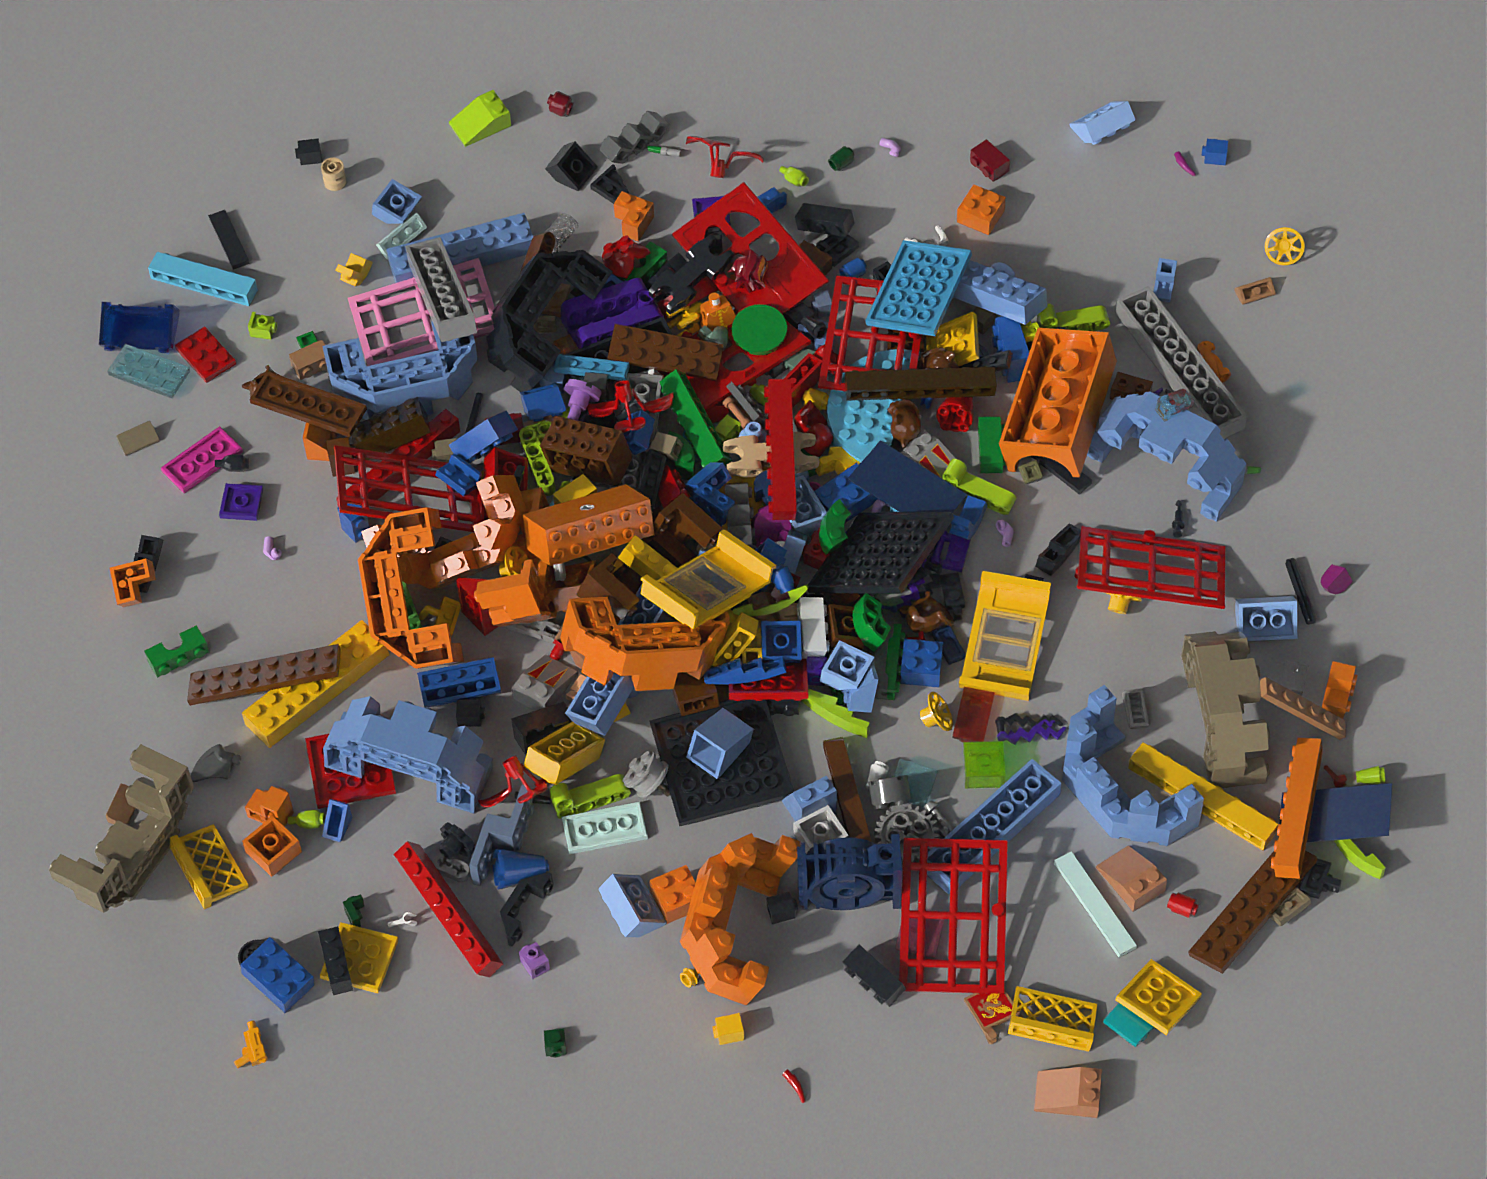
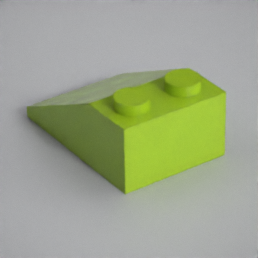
[449,90,511,147]

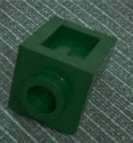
[343,894,365,927]
[544,1028,567,1058]

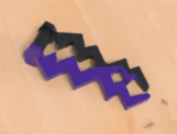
[896,559,942,618]
[995,713,1066,745]

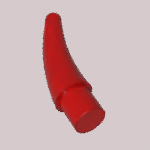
[782,1069,805,1103]

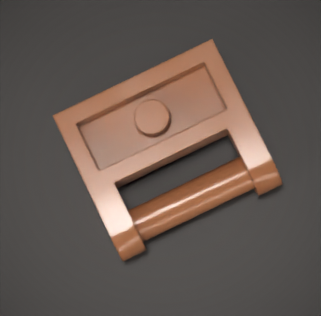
[723,397,754,429]

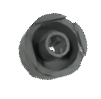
[868,775,912,809]

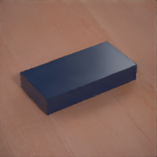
[932,625,966,665]

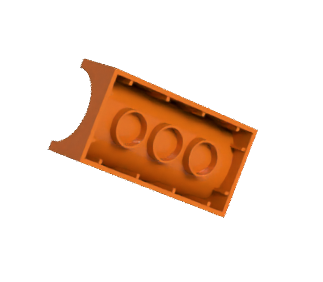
[999,328,1117,477]

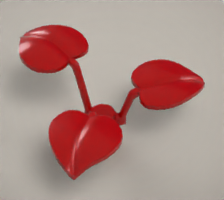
[686,136,764,178]
[587,380,674,432]
[478,755,548,807]

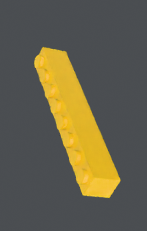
[618,535,739,630]
[1128,742,1278,851]

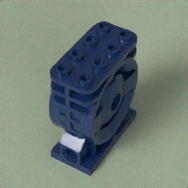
[797,834,902,910]

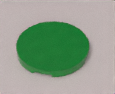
[732,304,787,355]

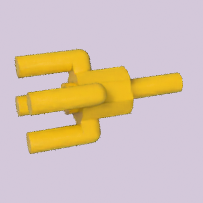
[665,302,702,336]

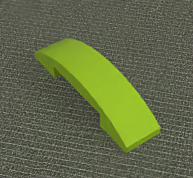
[733,584,808,616]
[1334,839,1386,879]

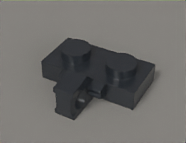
[1300,858,1341,899]

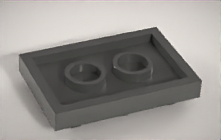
[726,381,769,434]

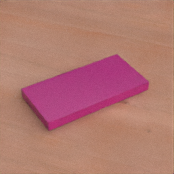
[161,426,243,494]

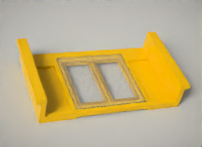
[641,529,776,629]
[959,571,1051,701]

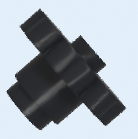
[439,822,475,859]

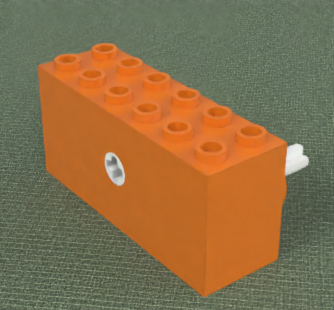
[523,484,654,581]

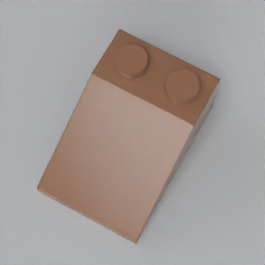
[1096,846,1167,912]
[1034,1067,1102,1118]

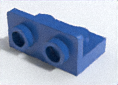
[757,187,787,221]
[435,454,482,496]
[693,483,735,527]

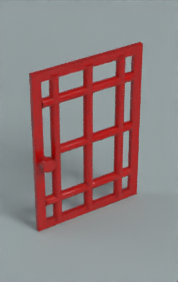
[818,275,922,391]
[334,445,481,532]
[1077,526,1226,609]
[899,837,1008,994]

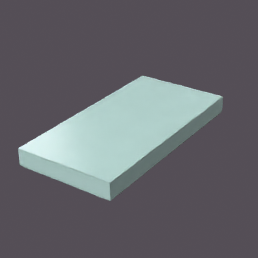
[562,802,648,854]

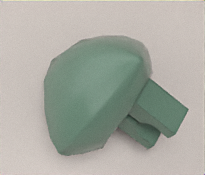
[697,325,728,349]

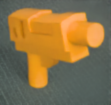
[234,1021,267,1068]

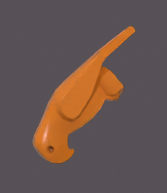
[1197,341,1231,383]

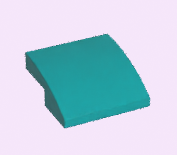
[1103,1003,1155,1047]

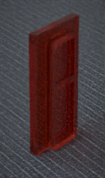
[952,687,995,744]

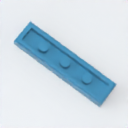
[553,354,630,381]

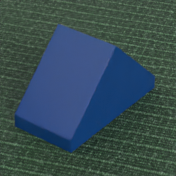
[322,799,353,842]

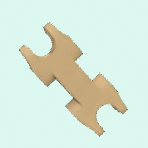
[723,432,819,477]

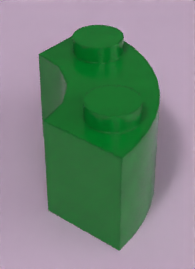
[666,430,695,480]
[818,499,851,555]
[853,593,891,652]

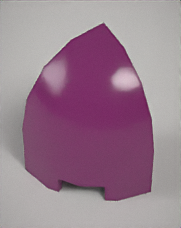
[1320,564,1353,595]

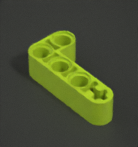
[1037,303,1110,331]
[519,420,556,496]
[943,458,1017,515]
[550,774,631,819]

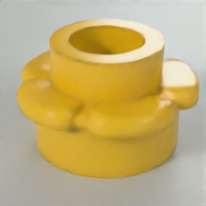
[680,968,699,987]

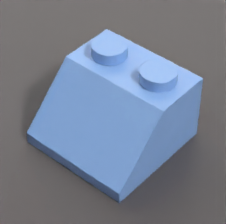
[820,640,874,690]

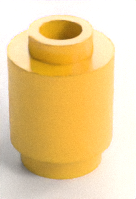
[803,388,829,411]

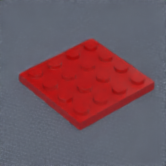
[729,655,808,701]
[305,734,396,809]

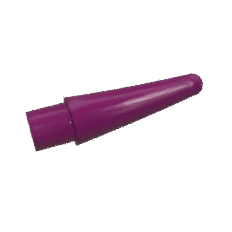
[1174,151,1196,176]

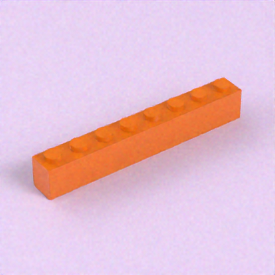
[1271,737,1323,879]

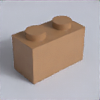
[289,340,327,380]

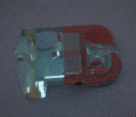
[1155,389,1195,422]

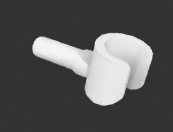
[388,912,417,927]

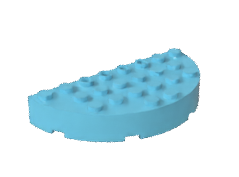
[827,349,920,463]

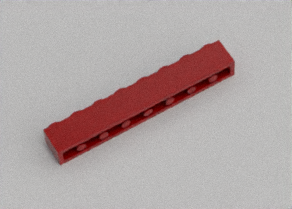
[764,379,797,520]
[336,409,461,507]
[393,841,503,978]

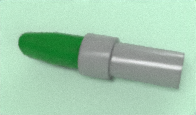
[647,146,681,157]

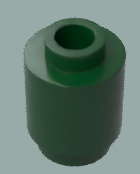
[828,146,854,171]

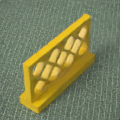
[170,824,248,909]
[1008,986,1097,1052]

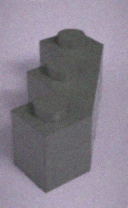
[599,111,670,164]
[725,482,755,545]

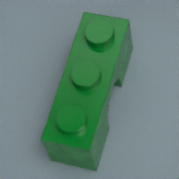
[616,241,668,283]
[144,625,209,678]

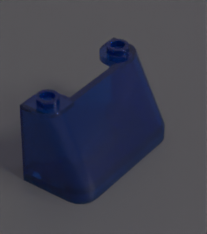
[99,302,180,353]

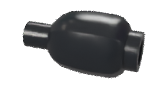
[215,454,249,472]

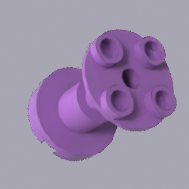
[564,379,602,421]

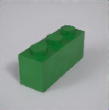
[978,417,1006,474]

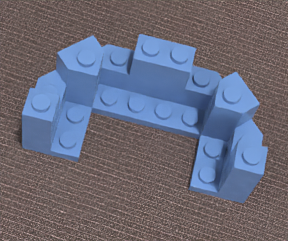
[322,321,478,420]
[1087,392,1246,522]
[1062,685,1204,846]
[323,696,493,814]

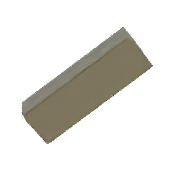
[116,421,160,456]

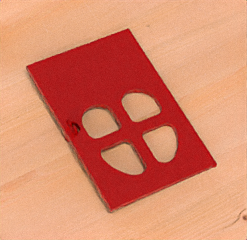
[672,182,829,315]
[657,309,811,411]

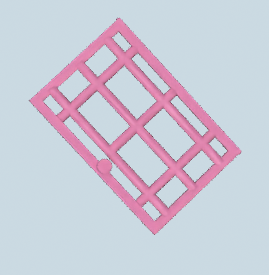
[348,258,495,366]

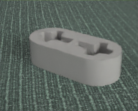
[434,854,470,882]

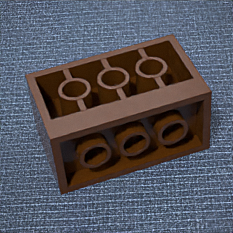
[540,416,633,487]

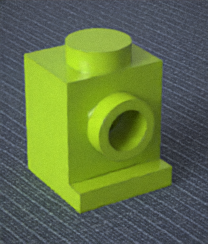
[248,312,277,340]
[715,415,742,442]

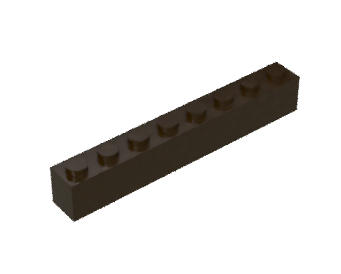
[845,366,997,401]

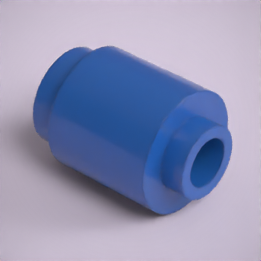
[839,258,867,278]
[771,564,795,594]

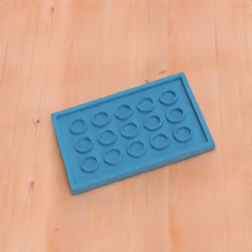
[865,240,972,336]

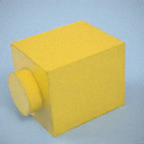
[712,1013,744,1045]

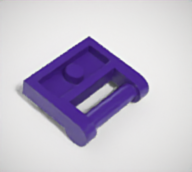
[929,531,971,573]

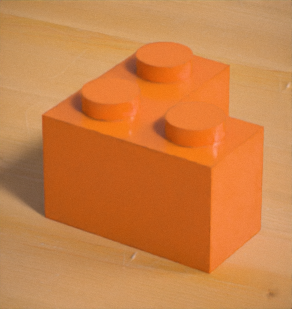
[614,191,654,242]
[110,559,156,607]
[1322,661,1358,719]
[245,786,294,827]

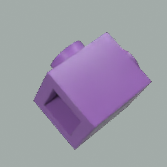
[519,942,550,979]

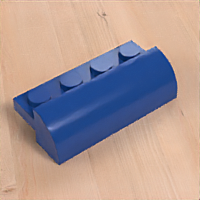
[417,657,501,708]

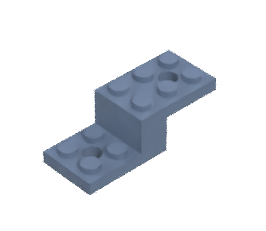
[469,785,534,886]

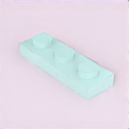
[376,213,427,259]

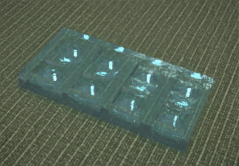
[107,344,190,398]

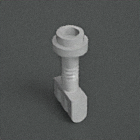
[924,800,959,839]

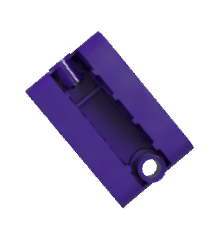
[561,278,664,350]

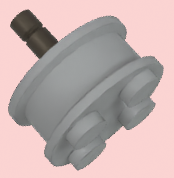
[623,751,670,798]

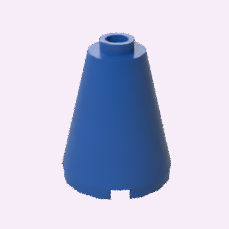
[492,849,549,890]

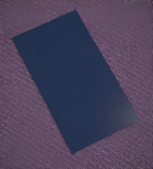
[847,440,967,513]
[1278,783,1392,842]

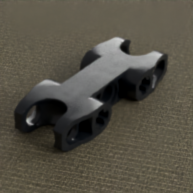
[649,234,734,314]

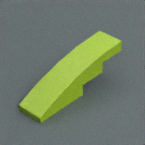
[801,689,870,738]

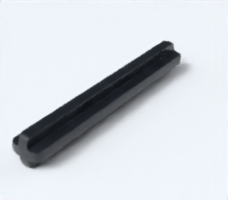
[1285,558,1316,625]

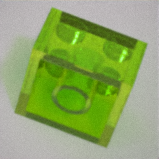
[963,741,1006,789]

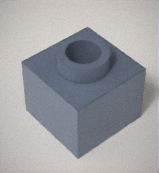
[811,290,832,318]

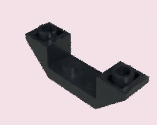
[500,872,554,947]

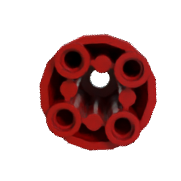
[936,397,973,432]

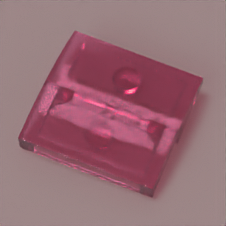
[895,918,945,958]

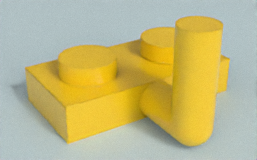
[418,596,461,637]

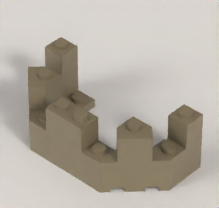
[1181,631,1270,788]
[49,744,194,913]

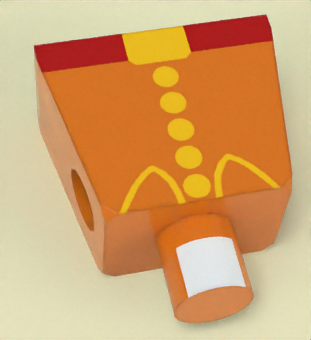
[700,293,736,331]

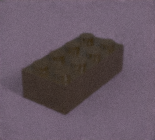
[352,397,431,460]

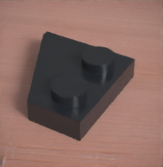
[590,164,629,204]

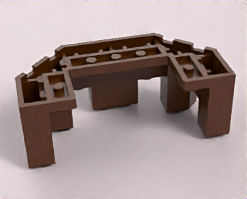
[576,493,722,625]

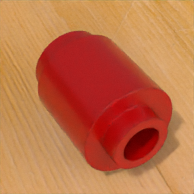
[1167,892,1199,918]

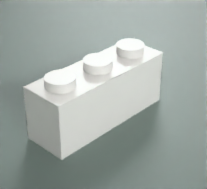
[797,597,829,659]

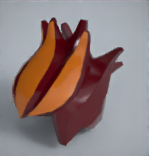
[728,249,768,293]

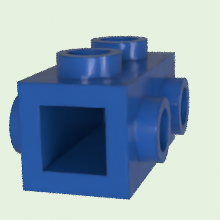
[623,410,655,455]

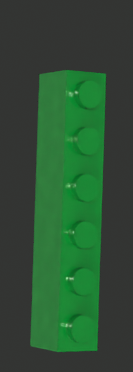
[659,369,733,468]

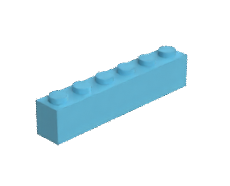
[148,252,258,306]

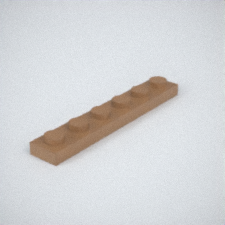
[1260,677,1346,740]

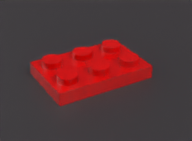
[175,326,236,383]

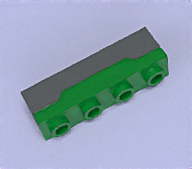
[874,623,905,700]

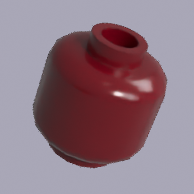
[547,91,574,117]

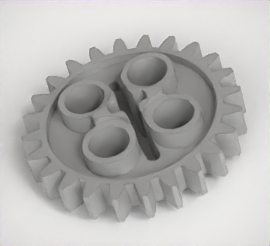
[874,804,940,864]

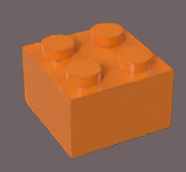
[957,184,1006,235]
[242,816,302,877]
[649,865,696,924]

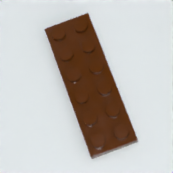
[608,324,723,381]
[250,371,367,437]

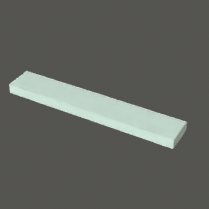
[1054,851,1137,958]

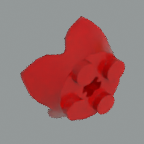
[602,235,651,278]

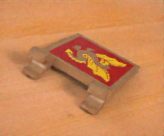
[964,984,1024,1044]

